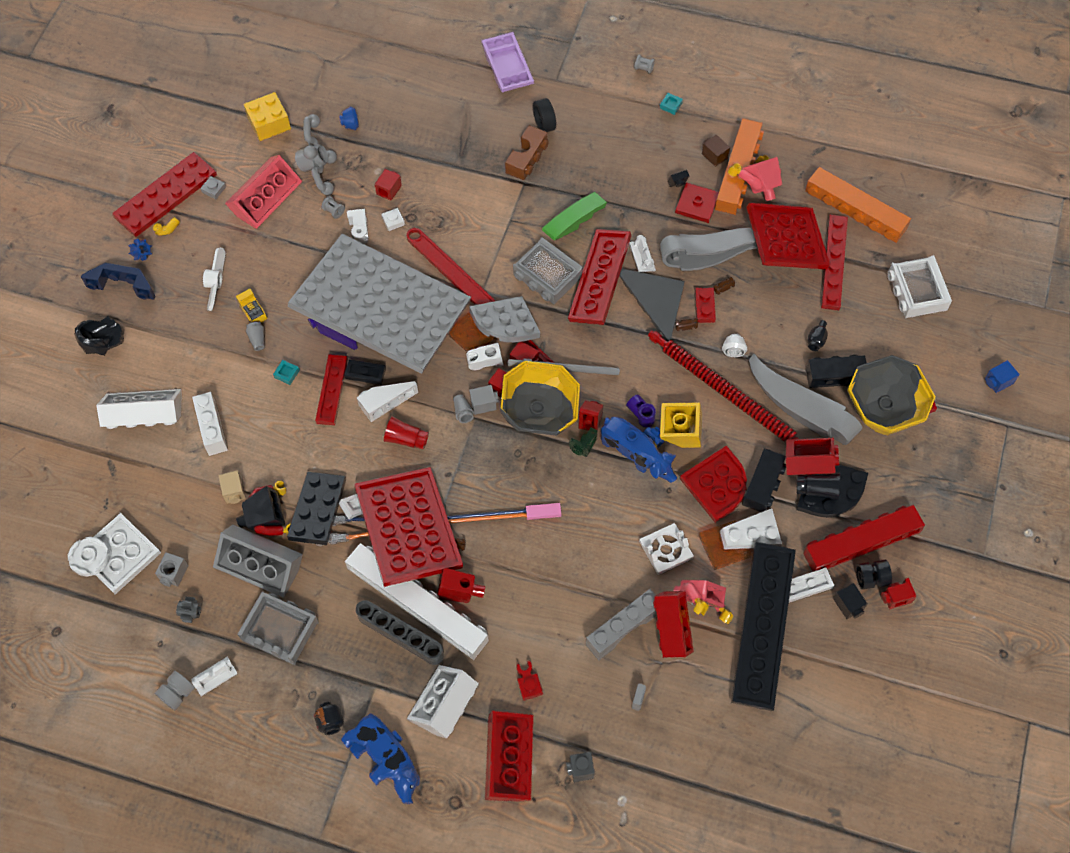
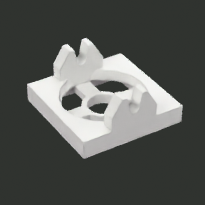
[639,523,694,575]

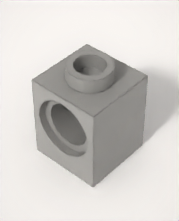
[155,552,188,587]

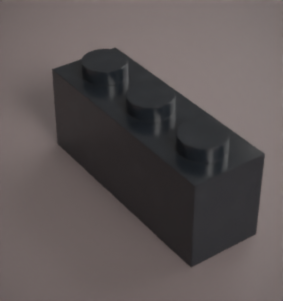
[806,355,867,388]
[742,448,786,512]

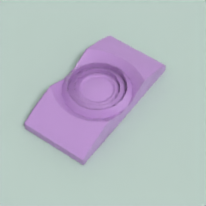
[482,32,534,92]

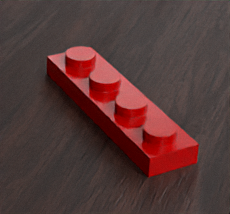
[315,354,348,426]

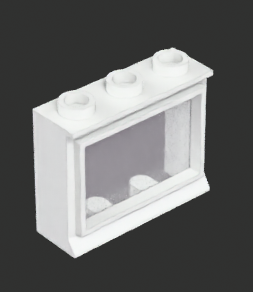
[887,255,952,318]

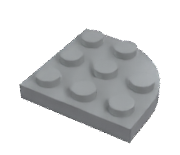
[469,296,540,343]

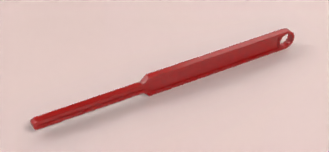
[407,228,555,363]

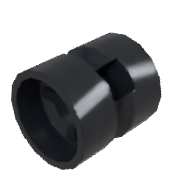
[856,559,892,590]

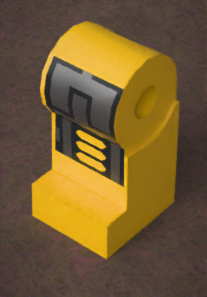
[236,289,267,323]

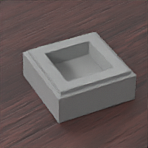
[632,683,646,711]

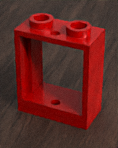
[786,438,839,475]

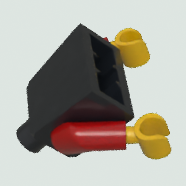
[236,481,291,536]

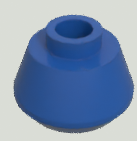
[339,107,359,130]

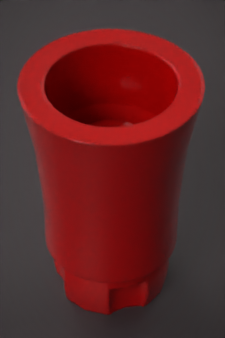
[384,416,429,449]

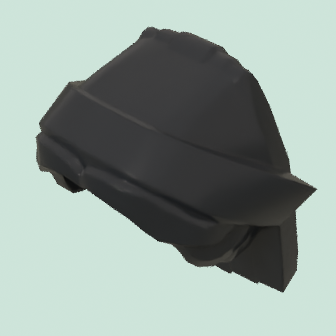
[74,316,124,356]

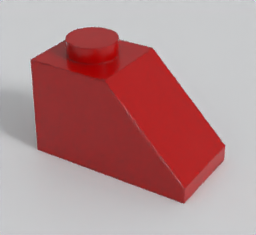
[579,400,604,433]

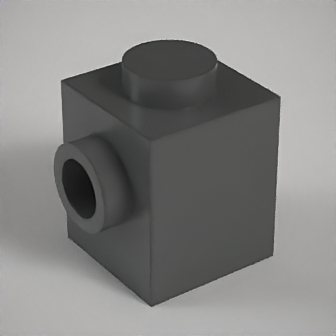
[566,752,595,782]

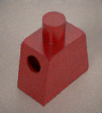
[437,568,485,603]

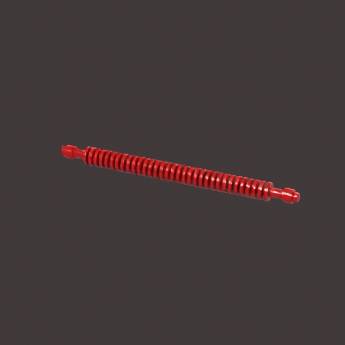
[648,330,799,442]

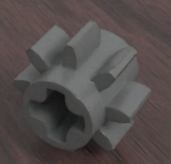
[176,596,201,623]

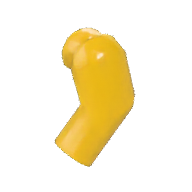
[153,217,180,236]

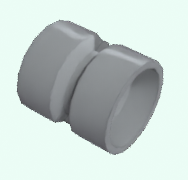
[154,671,195,711]

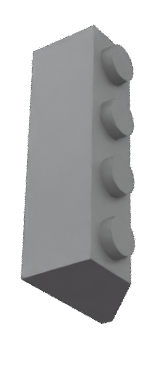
[213,525,303,597]

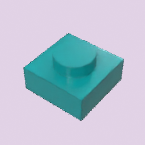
[660,93,683,115]
[273,360,300,385]

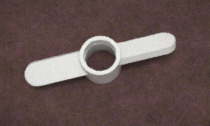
[203,248,225,311]

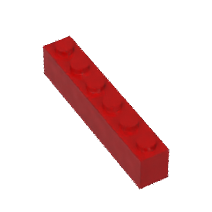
[803,505,925,572]

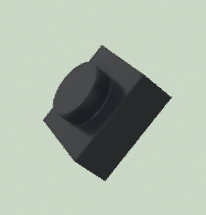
[668,170,689,187]

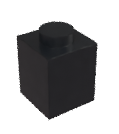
[833,583,868,619]

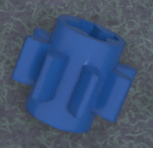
[128,239,152,261]
[643,427,664,448]

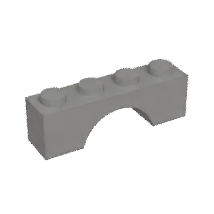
[586,589,657,661]

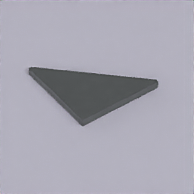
[619,269,685,342]

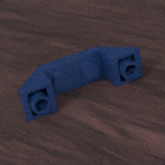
[81,263,155,300]

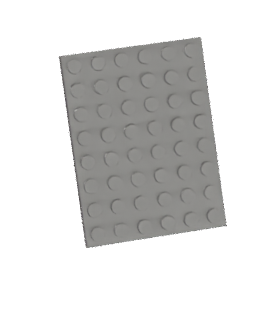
[288,233,471,374]

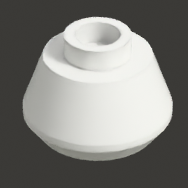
[722,334,747,357]

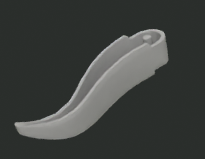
[660,228,758,271]
[749,354,862,445]

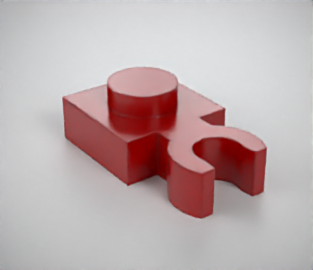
[517,661,543,701]

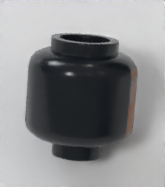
[314,702,344,735]

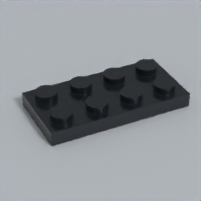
[287,472,346,545]

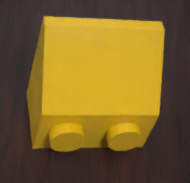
[660,402,702,448]

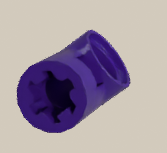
[626,394,656,427]

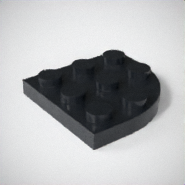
[796,464,868,518]

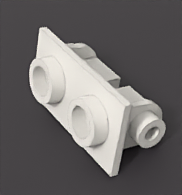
[629,235,656,272]
[191,657,238,696]

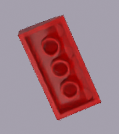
[485,711,533,801]

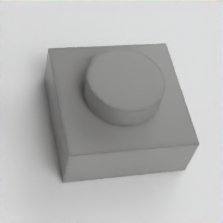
[200,176,226,199]

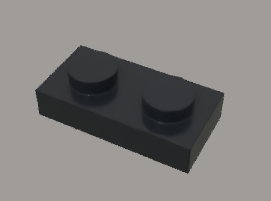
[344,359,386,385]

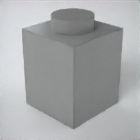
[469,385,499,415]

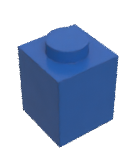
[985,360,1020,393]

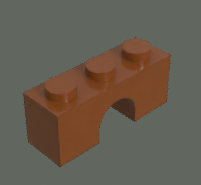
[505,125,549,180]

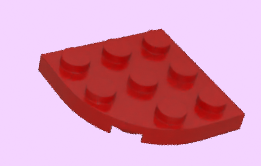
[680,445,747,523]

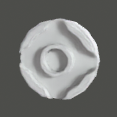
[68,537,110,577]

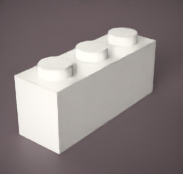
[192,392,228,456]

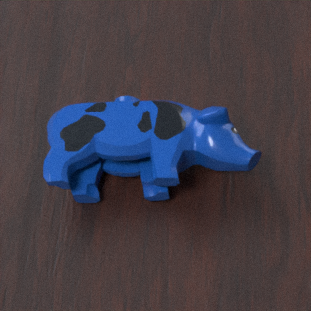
[601,417,677,483]
[341,714,420,804]

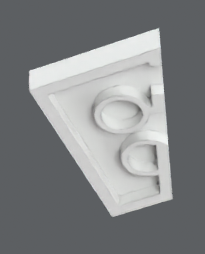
[720,508,782,549]

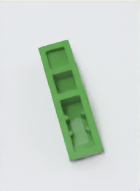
[542,192,607,241]

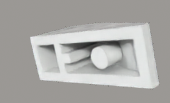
[357,381,418,422]

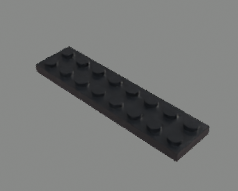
[731,542,796,711]

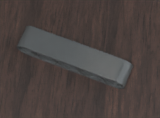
[355,600,444,665]

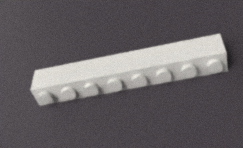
[345,543,489,660]

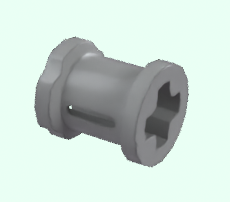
[634,55,655,74]
[321,196,345,219]

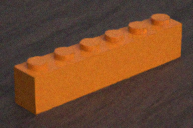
[715,118,764,215]
[805,167,911,243]

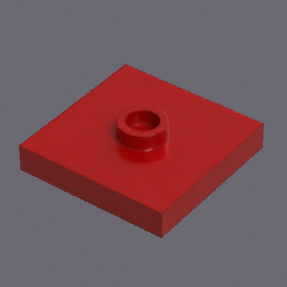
[675,183,719,223]

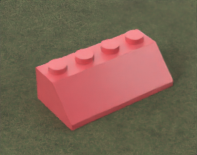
[225,155,302,229]

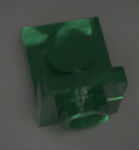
[570,428,598,457]

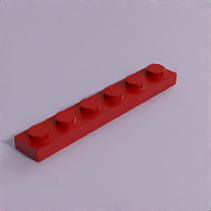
[821,215,848,311]

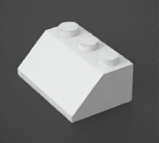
[407,665,479,738]

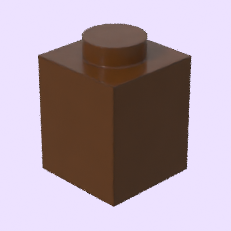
[702,135,730,167]

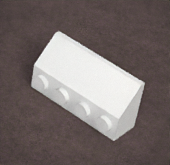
[96,389,182,429]

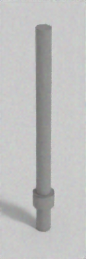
[508,358,620,375]

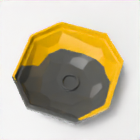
[847,355,936,435]
[500,361,580,436]

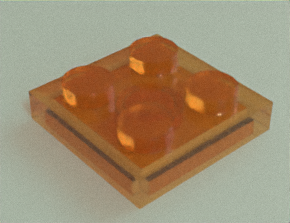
[448,312,496,352]
[698,520,752,570]

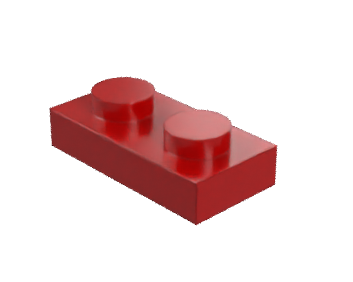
[695,288,716,323]

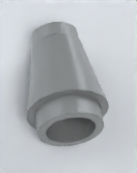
[246,322,265,351]
[453,395,474,423]

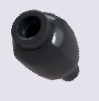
[807,320,828,351]

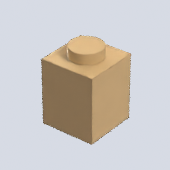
[218,470,246,504]

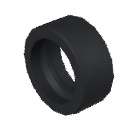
[533,98,557,132]

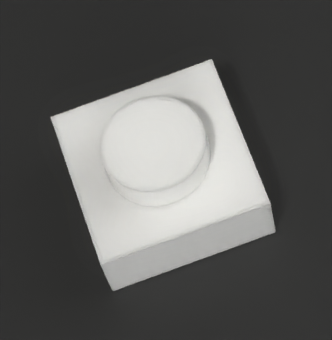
[381,208,405,231]
[338,494,362,519]

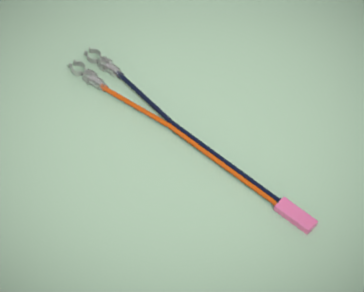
[316,503,561,546]

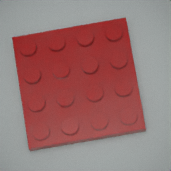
[747,203,830,269]

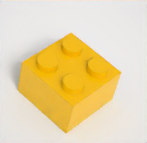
[243,92,291,141]

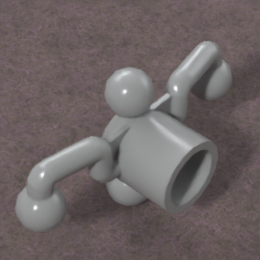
[295,114,337,196]

